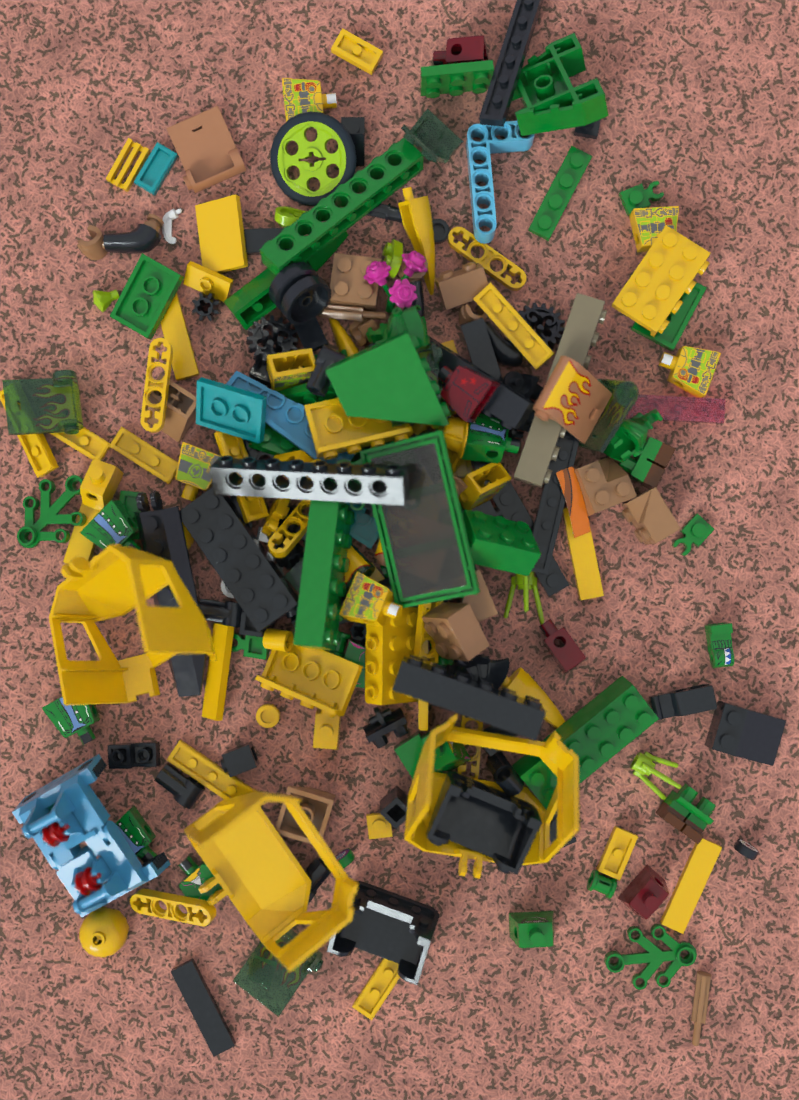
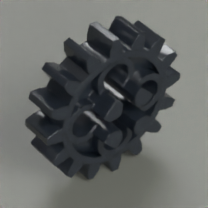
[518,303,565,350]
[246,315,298,366]

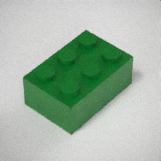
[454,509,541,576]

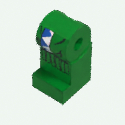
[705,622,734,668]

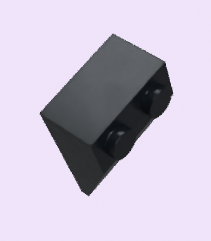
[705,700,786,766]

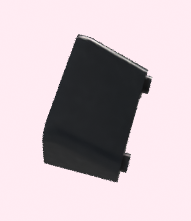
[426,771,542,875]
[327,881,439,985]

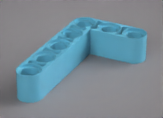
[466,121,535,244]

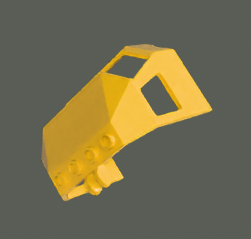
[49,544,217,705]
[404,714,579,879]
[183,791,358,972]

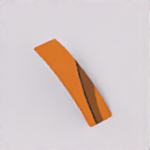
[556,467,590,538]

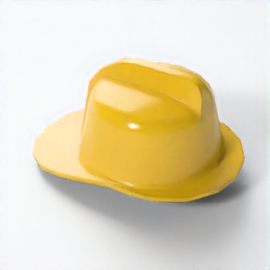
[438,417,468,459]

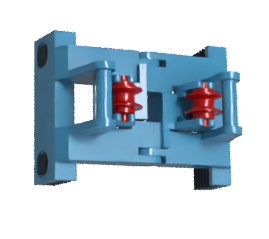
[12,754,171,917]

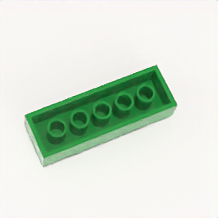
[293,500,355,651]
[512,676,659,809]

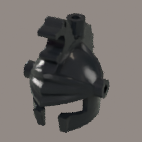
[444,654,510,689]

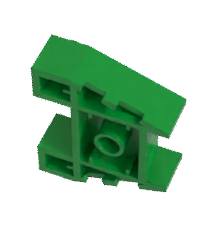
[511,33,609,136]

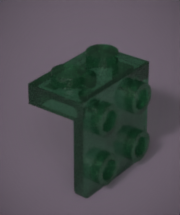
[401,108,464,164]

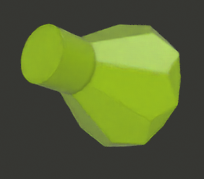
[93,290,120,312]

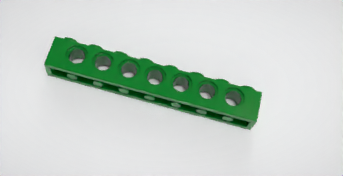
[259,137,423,276]

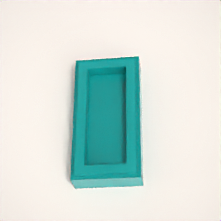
[134,142,179,196]

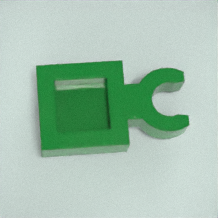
[619,181,664,216]
[672,513,715,556]
[231,633,270,660]

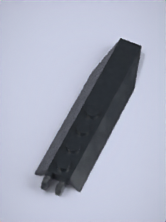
[135,490,206,697]

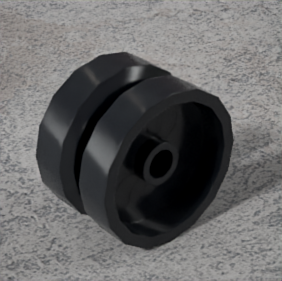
[269,262,331,326]

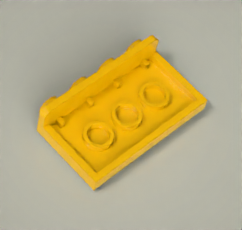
[611,225,711,337]
[304,398,413,460]
[365,607,418,705]
[255,645,363,718]

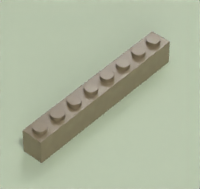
[514,293,608,488]

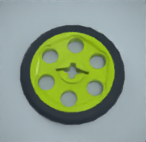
[270,112,357,206]

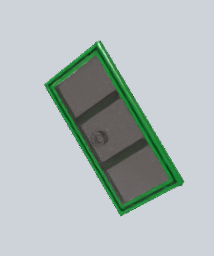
[360,430,480,608]

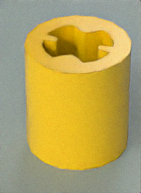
[263,628,294,652]

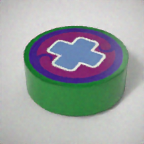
[335,848,355,868]

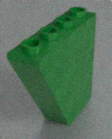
[325,330,451,426]

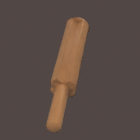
[318,304,387,321]
[691,971,711,1046]

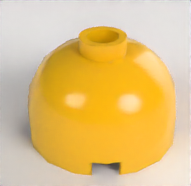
[79,907,129,958]

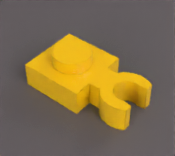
[261,498,290,536]

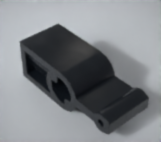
[649,683,717,720]

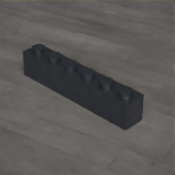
[417,337,535,430]

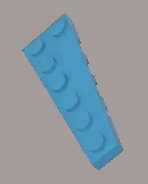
[226,371,357,464]

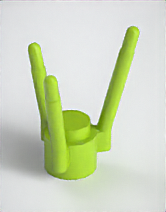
[503,571,544,625]
[630,751,681,801]

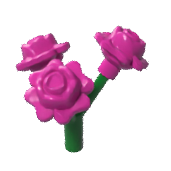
[363,250,427,313]

